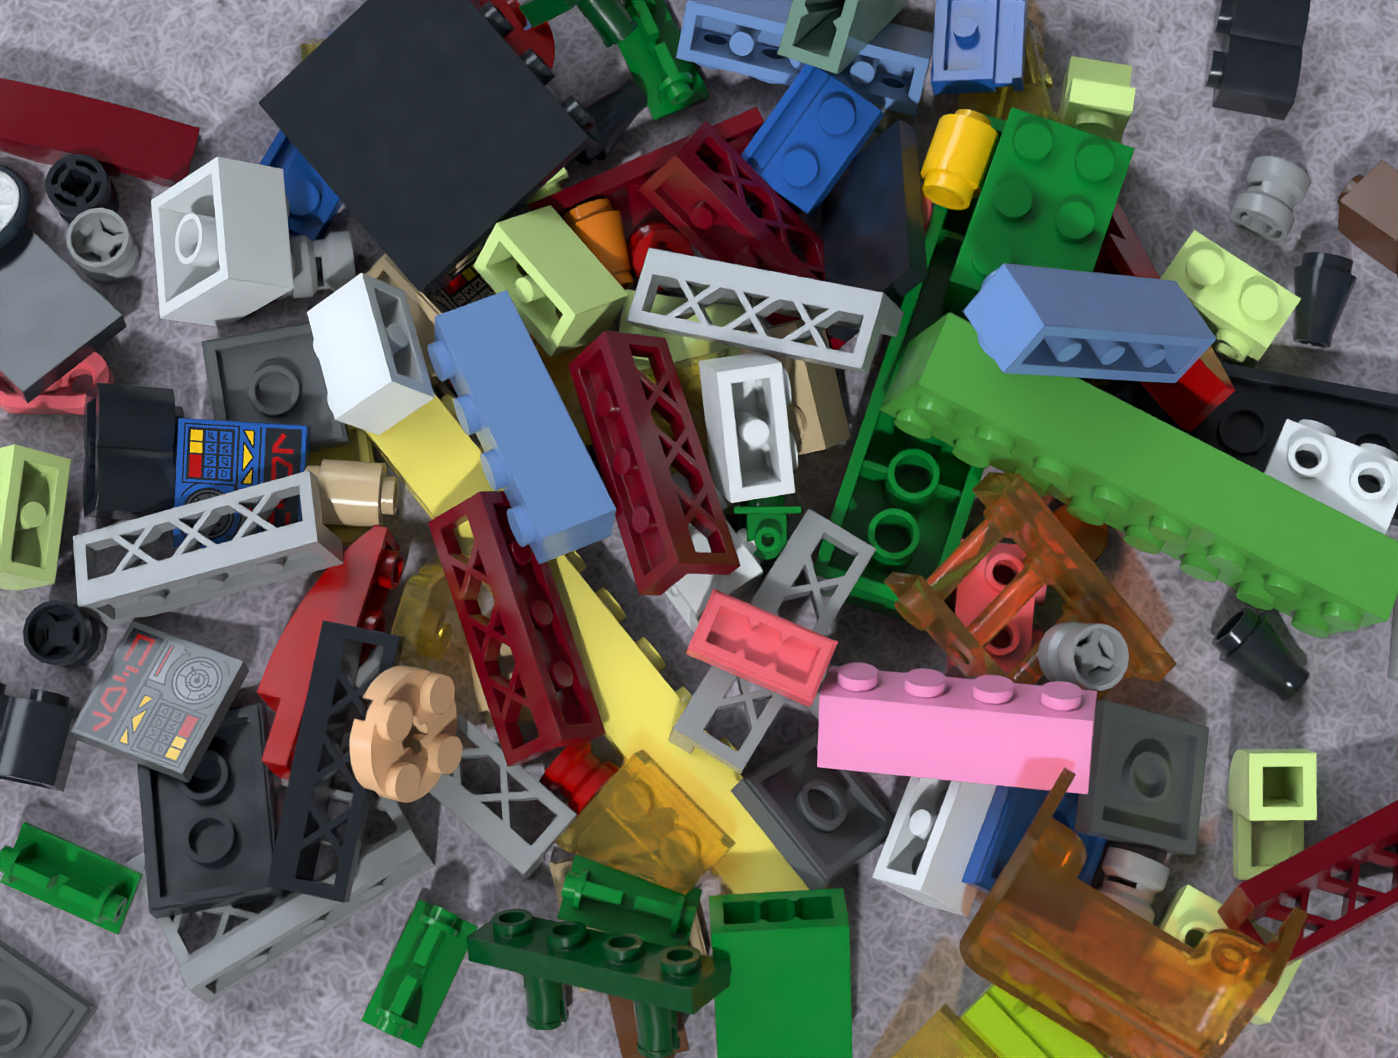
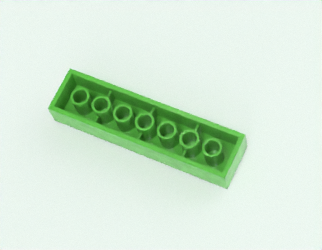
[879,312,1398,638]

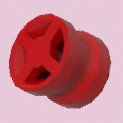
[626,222,695,291]
[539,741,621,818]

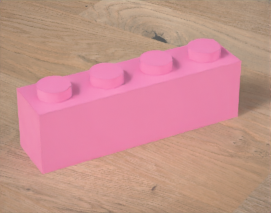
[817,662,1097,794]

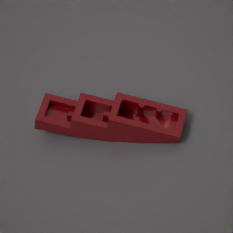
[0,78,200,187]

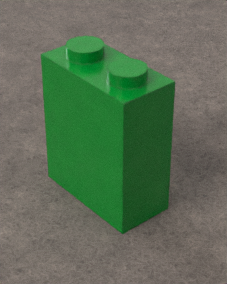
[709,888,853,1058]

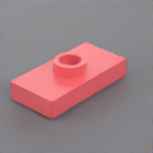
[686,589,838,707]

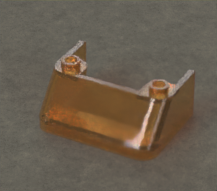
[959,767,1308,1058]

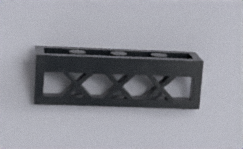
[267,620,405,903]

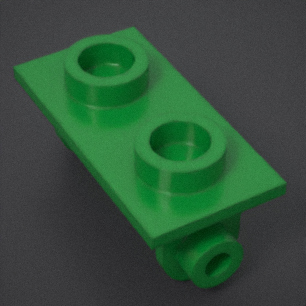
[617,0,710,121]
[725,494,801,560]
[0,822,143,935]
[557,854,702,947]
[361,899,479,1049]

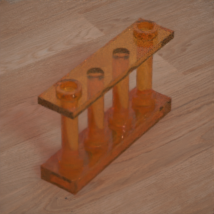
[884,472,1177,701]

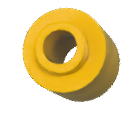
[920,109,1000,210]

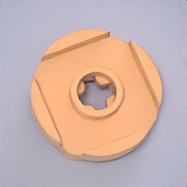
[350,665,463,803]

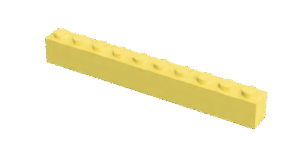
[366,393,829,894]

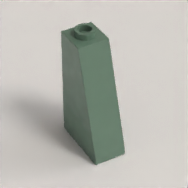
[777,0,910,74]

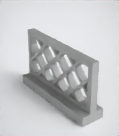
[126,729,435,1003]

